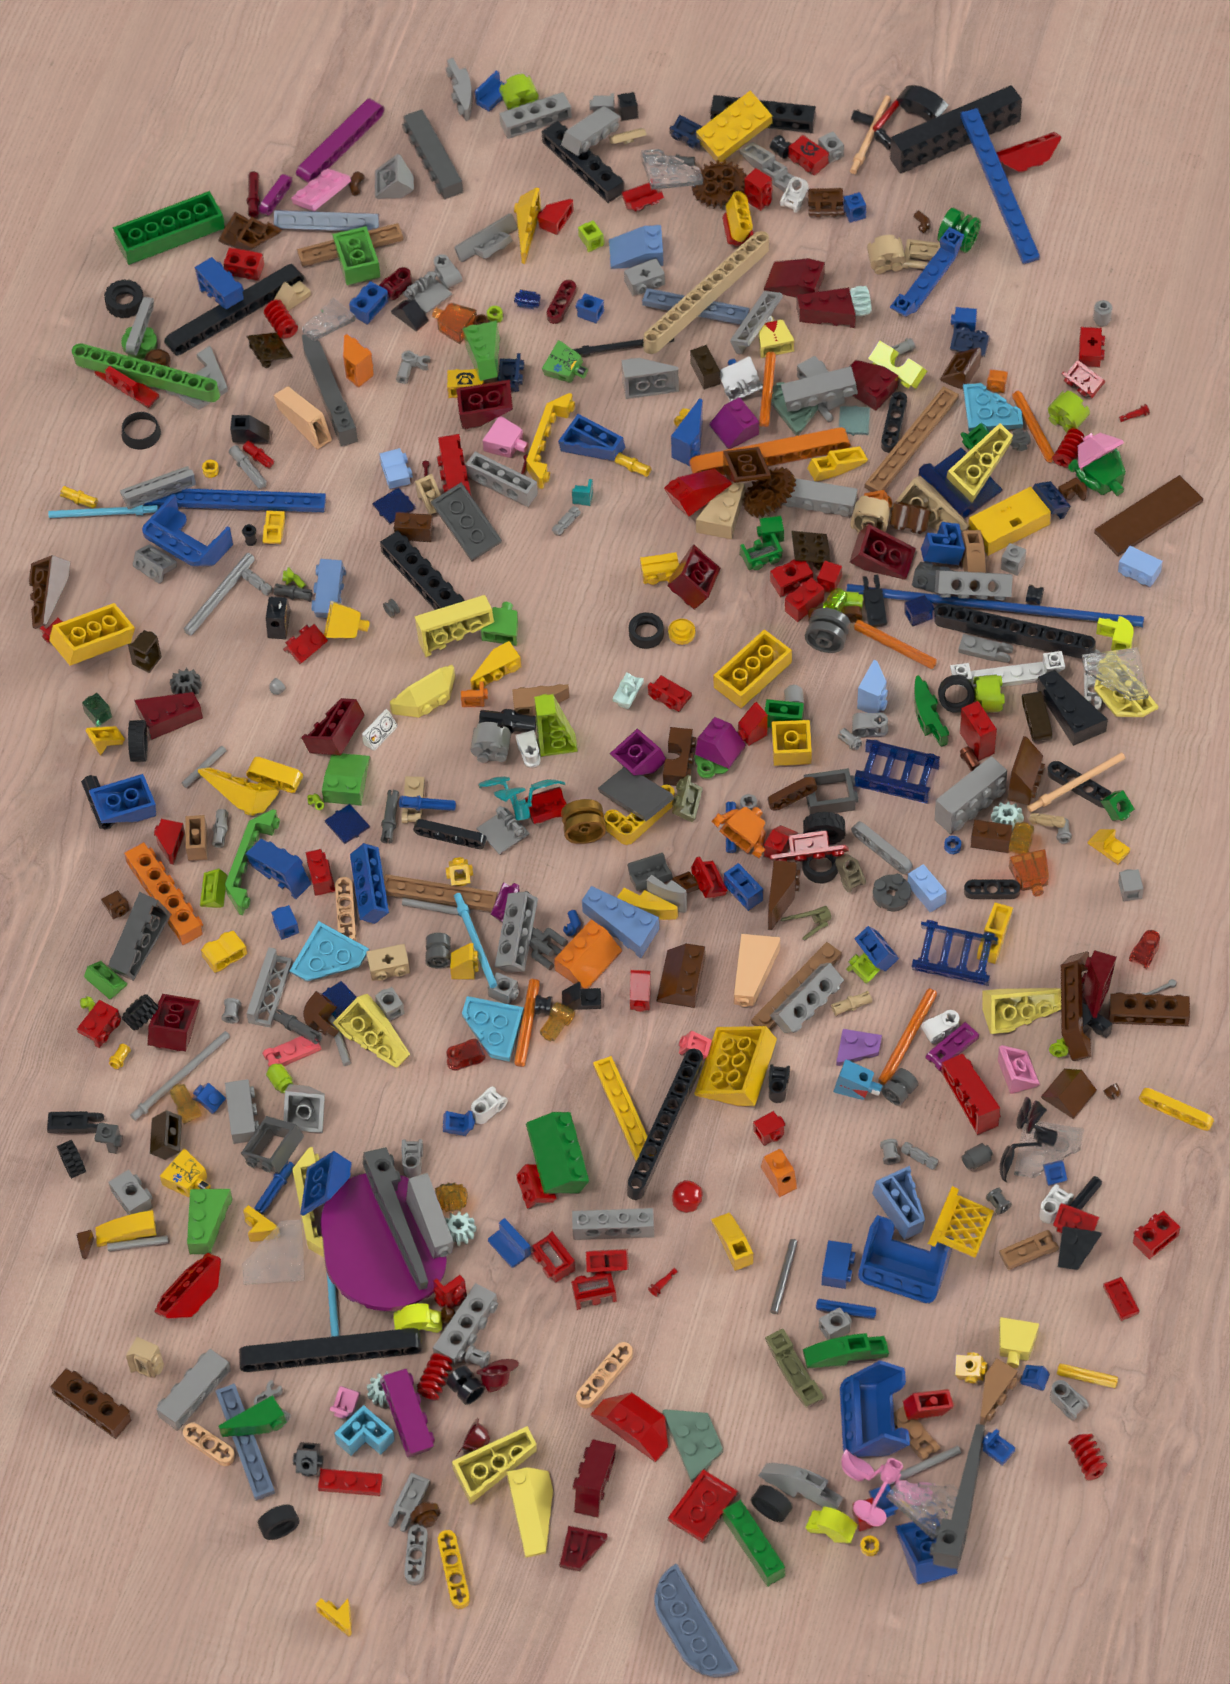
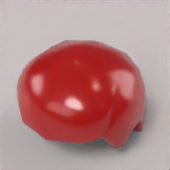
[672,1180,703,1213]

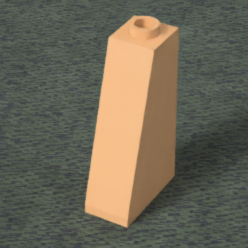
[273,386,332,450]
[734,934,780,1007]

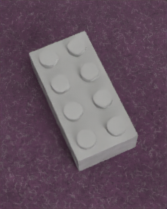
[935,756,1007,834]

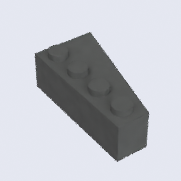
[108,892,172,981]

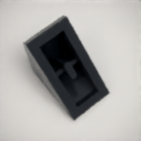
[391,299,428,331]

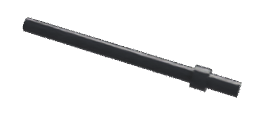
[573,338,674,357]

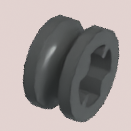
[383,599,400,617]

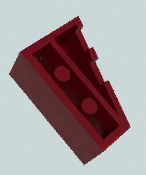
[301,698,365,755]

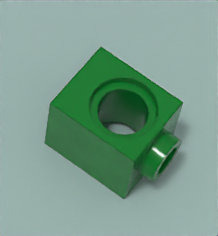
[756,516,784,544]
[1101,790,1135,821]

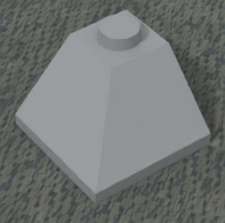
[375,154,414,199]
[284,1084,325,1133]

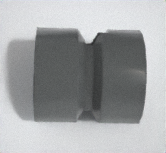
[425,933,451,969]
[881,1068,919,1106]

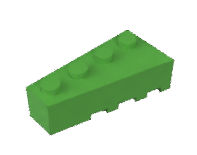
[463,321,500,381]

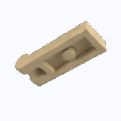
[402,776,425,824]

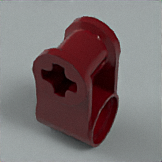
[379,267,413,300]

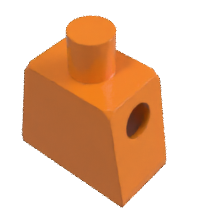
[761,1149,797,1197]

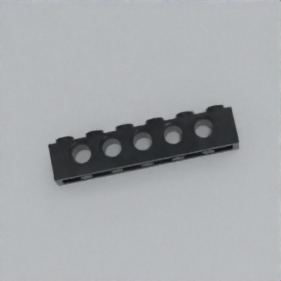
[710,95,816,133]
[541,121,624,203]
[380,530,465,610]

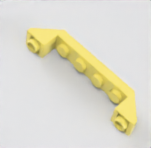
[292,1147,324,1257]

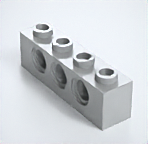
[499,92,572,139]
[465,452,538,507]
[935,570,1013,600]
[495,892,538,973]
[770,963,844,1033]
[572,1208,654,1240]
[433,1283,498,1367]

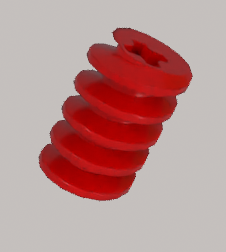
[264,299,298,339]
[1052,428,1084,468]
[417,1353,453,1400]
[1068,1434,1108,1481]

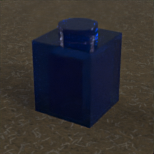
[904,595,934,627]

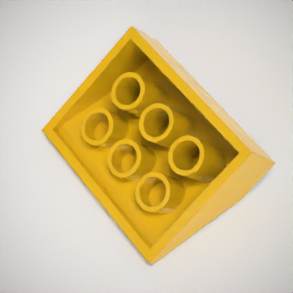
[694,1026,777,1106]

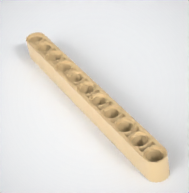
[643,231,769,354]

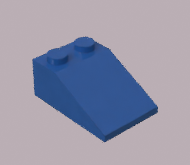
[671,398,703,466]
[89,774,156,823]
[300,1151,352,1216]
[895,1515,957,1585]

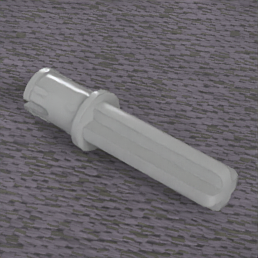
[228,445,267,489]

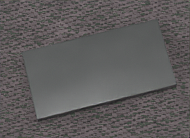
[431,483,502,562]
[598,767,674,821]

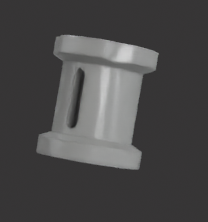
[221,998,242,1024]
[880,1139,901,1165]
[465,1345,491,1368]

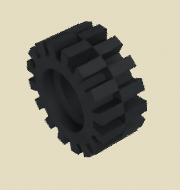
[122,994,158,1031]
[57,1139,86,1179]

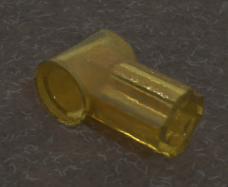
[540,1002,575,1042]
[169,1084,202,1124]

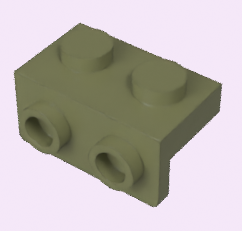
[672,775,703,822]

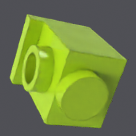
[578,220,604,252]

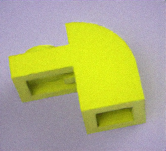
[1096,616,1134,654]
[393,1303,442,1333]
[805,1507,858,1543]

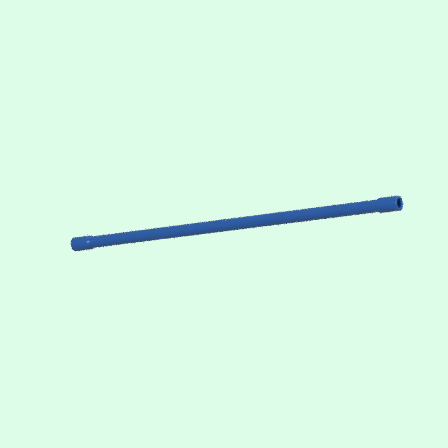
[846,584,1144,628]

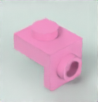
[330,1386,361,1419]

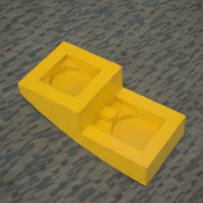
[262,511,285,544]

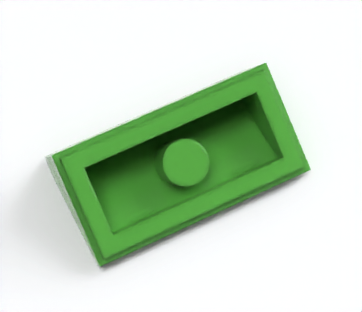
[84,961,127,999]

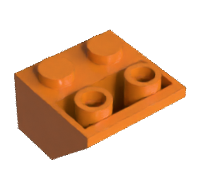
[343,334,374,388]

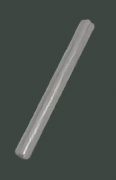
[184,553,255,636]

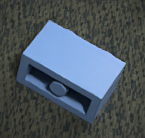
[1118,546,1163,587]
[908,864,947,913]

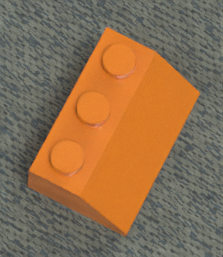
[554,919,622,989]

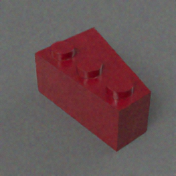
[796,287,856,328]
[134,692,203,740]
[573,1439,616,1518]

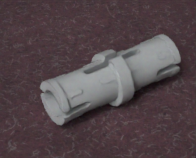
[212,809,228,848]

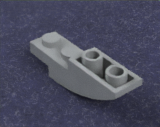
[445,58,472,121]
[758,1463,843,1509]

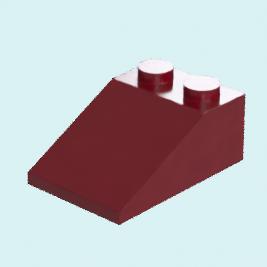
[764,258,825,298]
[849,360,899,411]
[456,380,513,429]
[849,524,916,580]
[667,544,721,610]
[1082,950,1117,1018]
[147,994,200,1052]

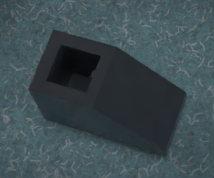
[230,415,270,443]

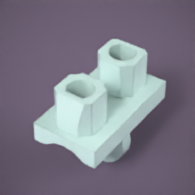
[613,672,644,709]

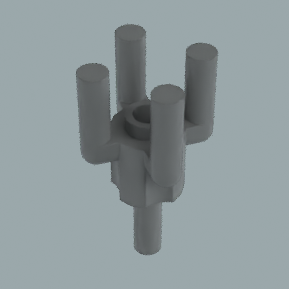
[529,927,568,970]

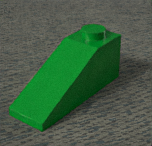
[218,1395,286,1437]

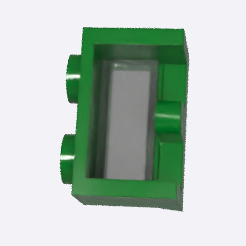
[739,533,783,570]

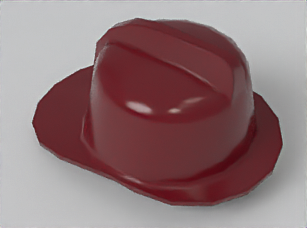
[476,1359,519,1393]
[455,1418,490,1457]

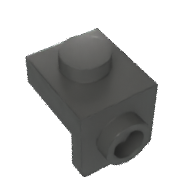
[94,1123,123,1154]

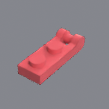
[262,1036,321,1067]

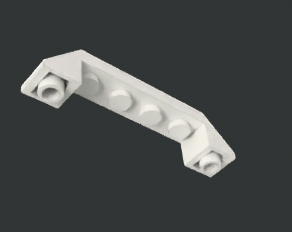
[950,651,1065,688]

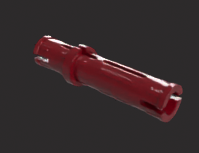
[247,171,260,218]

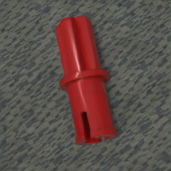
[243,441,274,468]

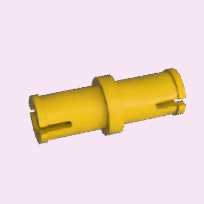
[615,453,652,477]
[60,486,98,509]

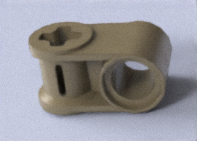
[835,853,866,892]

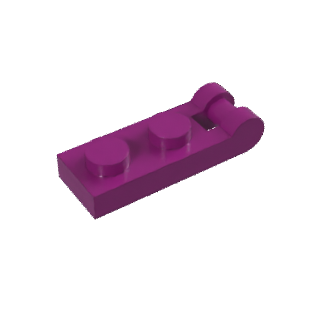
[925,1022,979,1071]

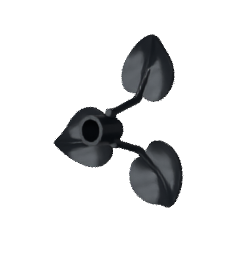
[999,1097,1058,1182]

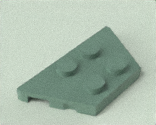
[760,382,818,436]
[662,1409,723,1483]

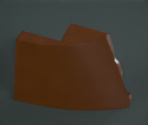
[218,212,282,250]

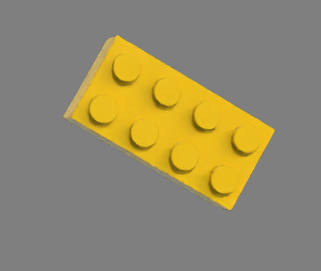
[696,90,772,163]
[49,603,135,666]
[713,629,792,709]

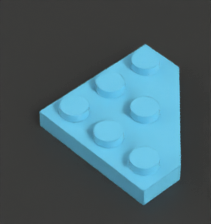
[963,383,1023,432]
[289,921,369,982]
[462,996,524,1062]

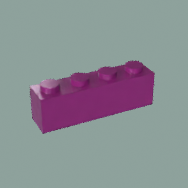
[380,1368,435,1458]

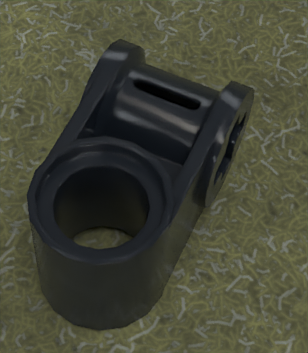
[768,1064,790,1103]

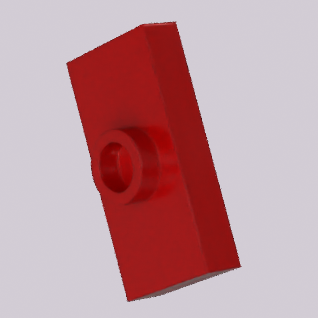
[1103,1277,1140,1321]

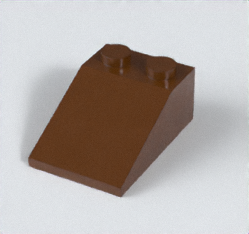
[723,447,771,483]
[768,860,800,930]

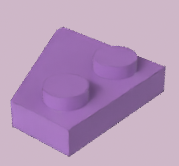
[836,1029,882,1066]

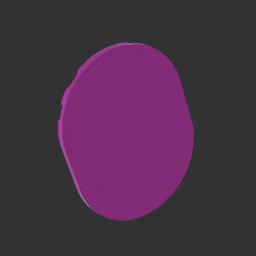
[321,1173,447,1311]

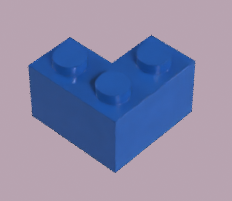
[921,522,965,565]

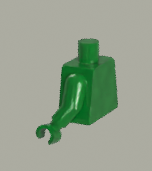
[1068,448,1126,496]

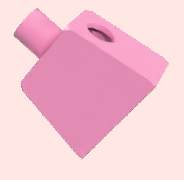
[483,416,529,458]

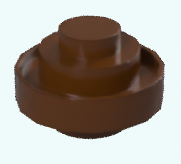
[145,349,171,367]
[410,1502,441,1528]

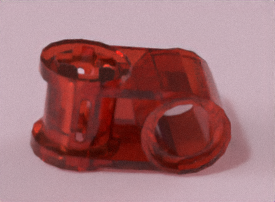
[1129,930,1160,969]
[446,1039,486,1071]

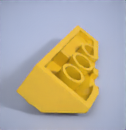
[514,187,541,264]
[198,767,280,816]

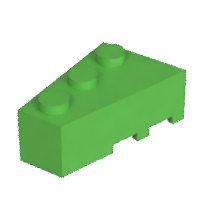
[187,1189,233,1254]

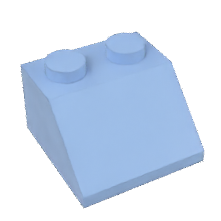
[857,660,888,713]

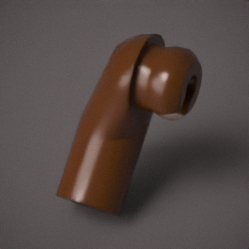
[348,171,365,196]
[913,210,930,233]

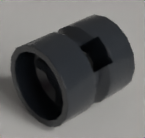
[446,1366,485,1405]

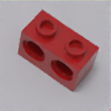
[745,168,773,211]
[223,247,264,281]
[1133,1210,1180,1260]
[586,1249,629,1272]

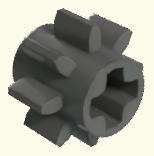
[1010,428,1031,452]

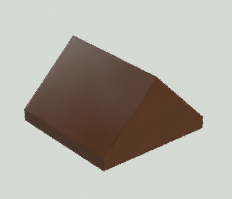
[940,347,981,390]
[1041,1068,1097,1119]

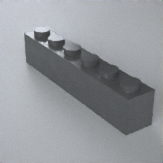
[402,109,463,199]

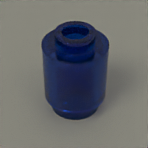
[514,289,541,309]

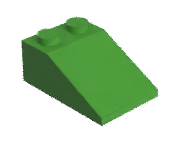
[332,226,381,285]
[322,753,370,806]

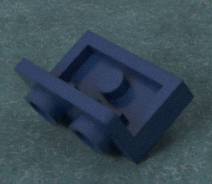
[669,114,703,150]
[498,353,524,392]

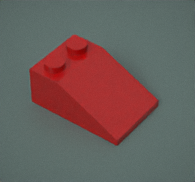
[664,469,732,517]

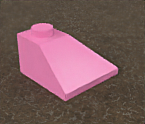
[1078,433,1124,469]

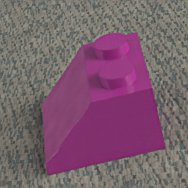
[709,397,759,449]
[695,717,746,769]
[610,728,666,775]

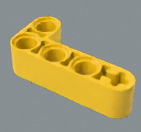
[604,785,675,845]

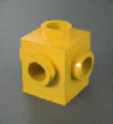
[445,857,474,886]
[955,1352,988,1383]

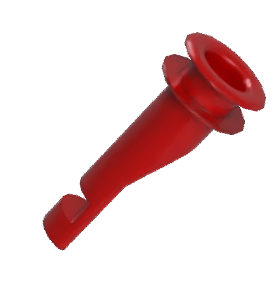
[1119,404,1150,422]
[648,1268,678,1297]

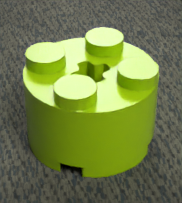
[499,74,539,110]
[1048,391,1090,433]
[973,674,1005,713]

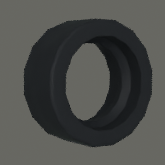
[628,612,664,649]
[938,675,974,713]
[802,854,838,884]
[751,1485,792,1522]
[257,1504,300,1540]

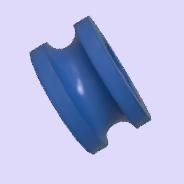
[944,836,962,855]

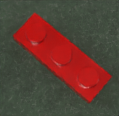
[318,1469,383,1496]

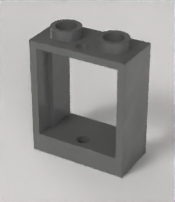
[804,768,858,814]
[241,1116,304,1174]

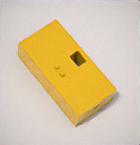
[968,486,1051,556]

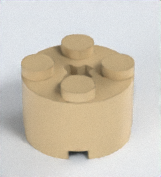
[867,235,906,274]
[850,496,891,534]

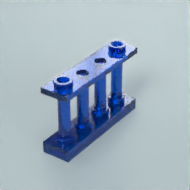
[854,739,940,804]
[911,920,999,986]

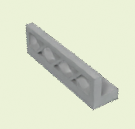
[730,291,783,354]
[120,466,196,510]
[246,947,293,1028]

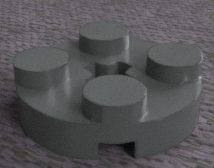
[873,873,911,912]

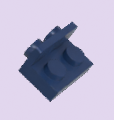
[950,327,990,357]
[1033,481,1071,519]

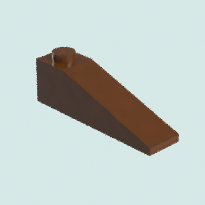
[29,555,70,629]

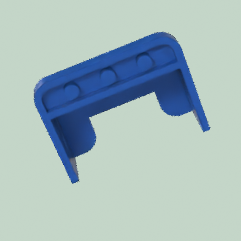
[142,494,233,566]
[858,1215,954,1303]
[840,1360,910,1457]

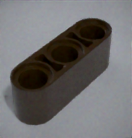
[1022,691,1052,742]

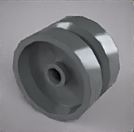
[805,608,851,653]

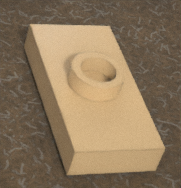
[609,128,646,144]

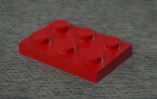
[668,1469,738,1543]

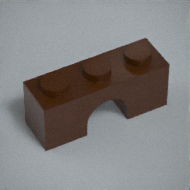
[663,727,696,786]

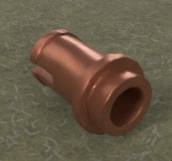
[960,746,980,771]

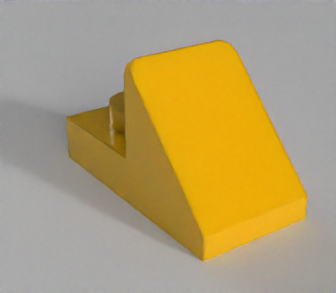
[85,726,125,755]
[1087,829,1130,865]
[243,1205,281,1242]
[315,1598,352,1637]

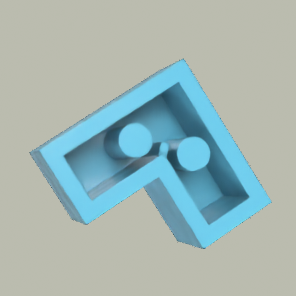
[334,1405,395,1456]

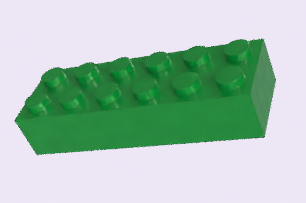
[113,191,225,265]

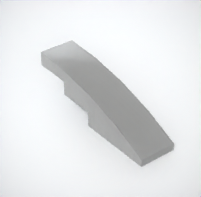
[740,142,800,192]

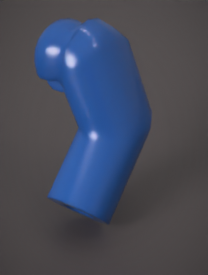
[563,910,581,936]

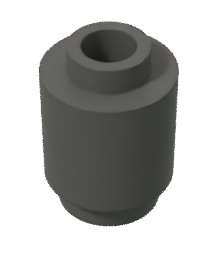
[961,1143,993,1170]

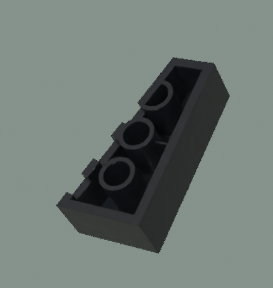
[1037,670,1108,746]

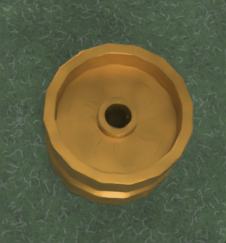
[561,799,606,844]

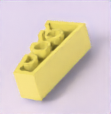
[947,423,1013,503]
[414,595,494,657]
[452,1426,537,1505]

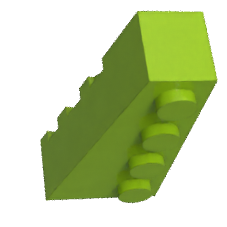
[534,694,578,757]

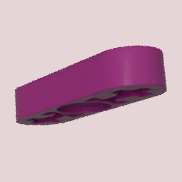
[259,174,292,216]

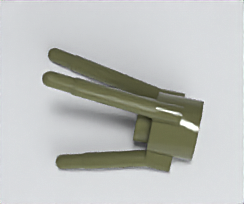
[781,906,831,940]

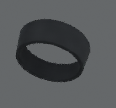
[122,412,161,450]

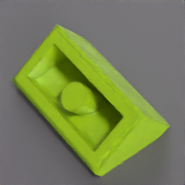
[200,868,227,908]

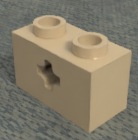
[366,944,410,981]

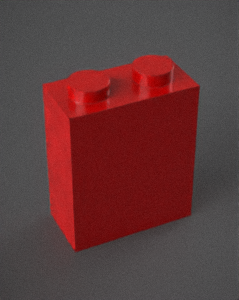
[960,701,997,761]

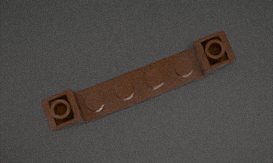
[1061,951,1091,1061]

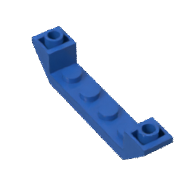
[890,227,964,316]

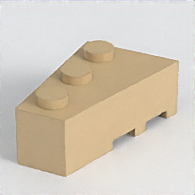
[696,480,745,539]

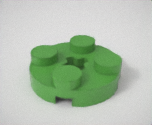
[121,327,158,359]

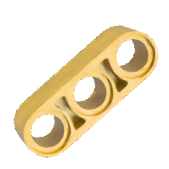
[726,192,753,242]
[246,757,304,793]

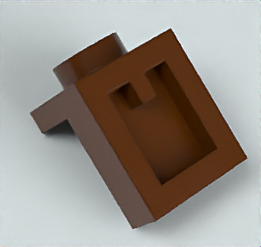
[1058,477,1087,501]
[672,871,699,894]
[101,890,130,919]

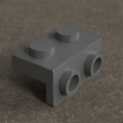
[912,562,953,594]
[627,853,673,891]

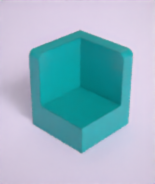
[572,479,593,506]

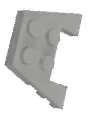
[158,346,228,410]

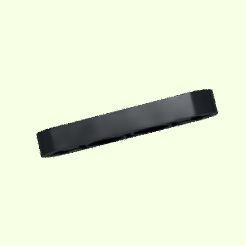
[881,392,907,453]
[1047,761,1112,808]
[413,819,487,849]

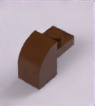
[303,991,339,1037]

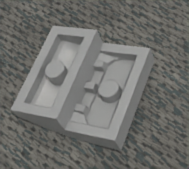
[647,875,687,913]

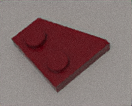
[559,1526,608,1572]

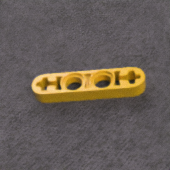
[1139,1088,1214,1131]
[438,1530,470,1609]

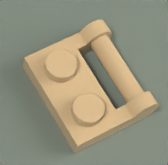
[903,239,940,269]

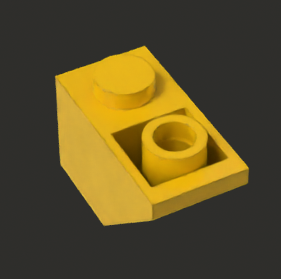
[450,943,479,979]

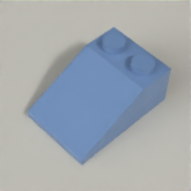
[609,225,664,269]

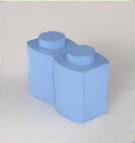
[379,448,413,489]

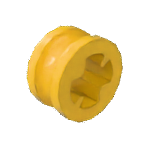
[202,460,219,478]
[860,1535,880,1556]

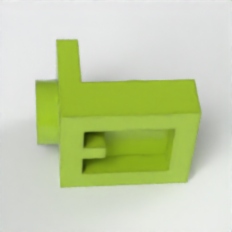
[846,953,881,983]

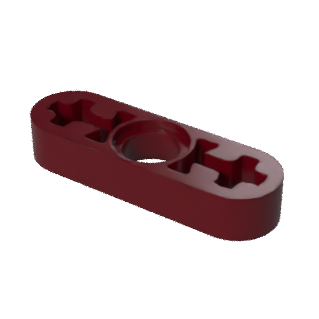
[547,280,577,324]

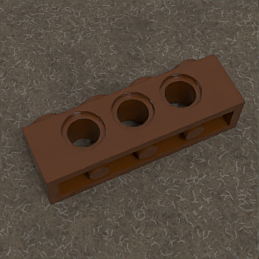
[1109,992,1190,1027]
[50,1368,132,1439]

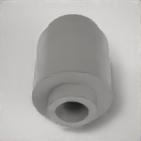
[1093,300,1112,326]
[784,685,804,703]

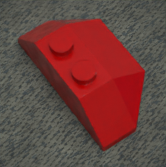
[996,132,1062,172]
[154,1253,221,1319]
[590,1392,668,1463]

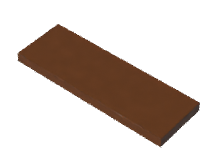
[1094,475,1203,557]

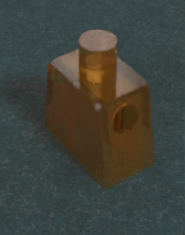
[432,303,477,344]
[1009,849,1049,896]

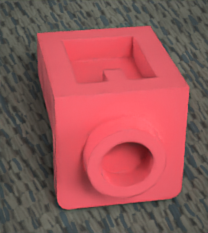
[679,1030,712,1059]

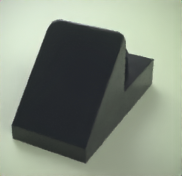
[562,982,601,1010]
[1082,1002,1113,1038]

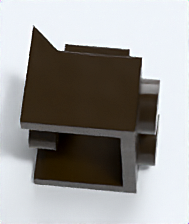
[128,630,162,673]

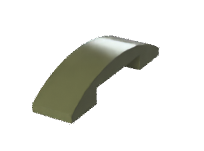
[765,1328,824,1407]

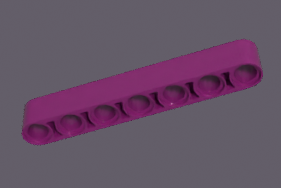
[296,98,385,183]

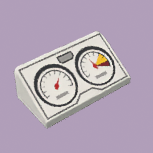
[362,709,397,751]

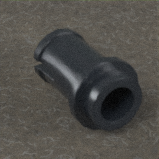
[851,109,874,126]
[874,128,891,150]
[242,524,257,546]

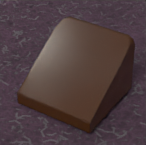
[76,1230,94,1259]

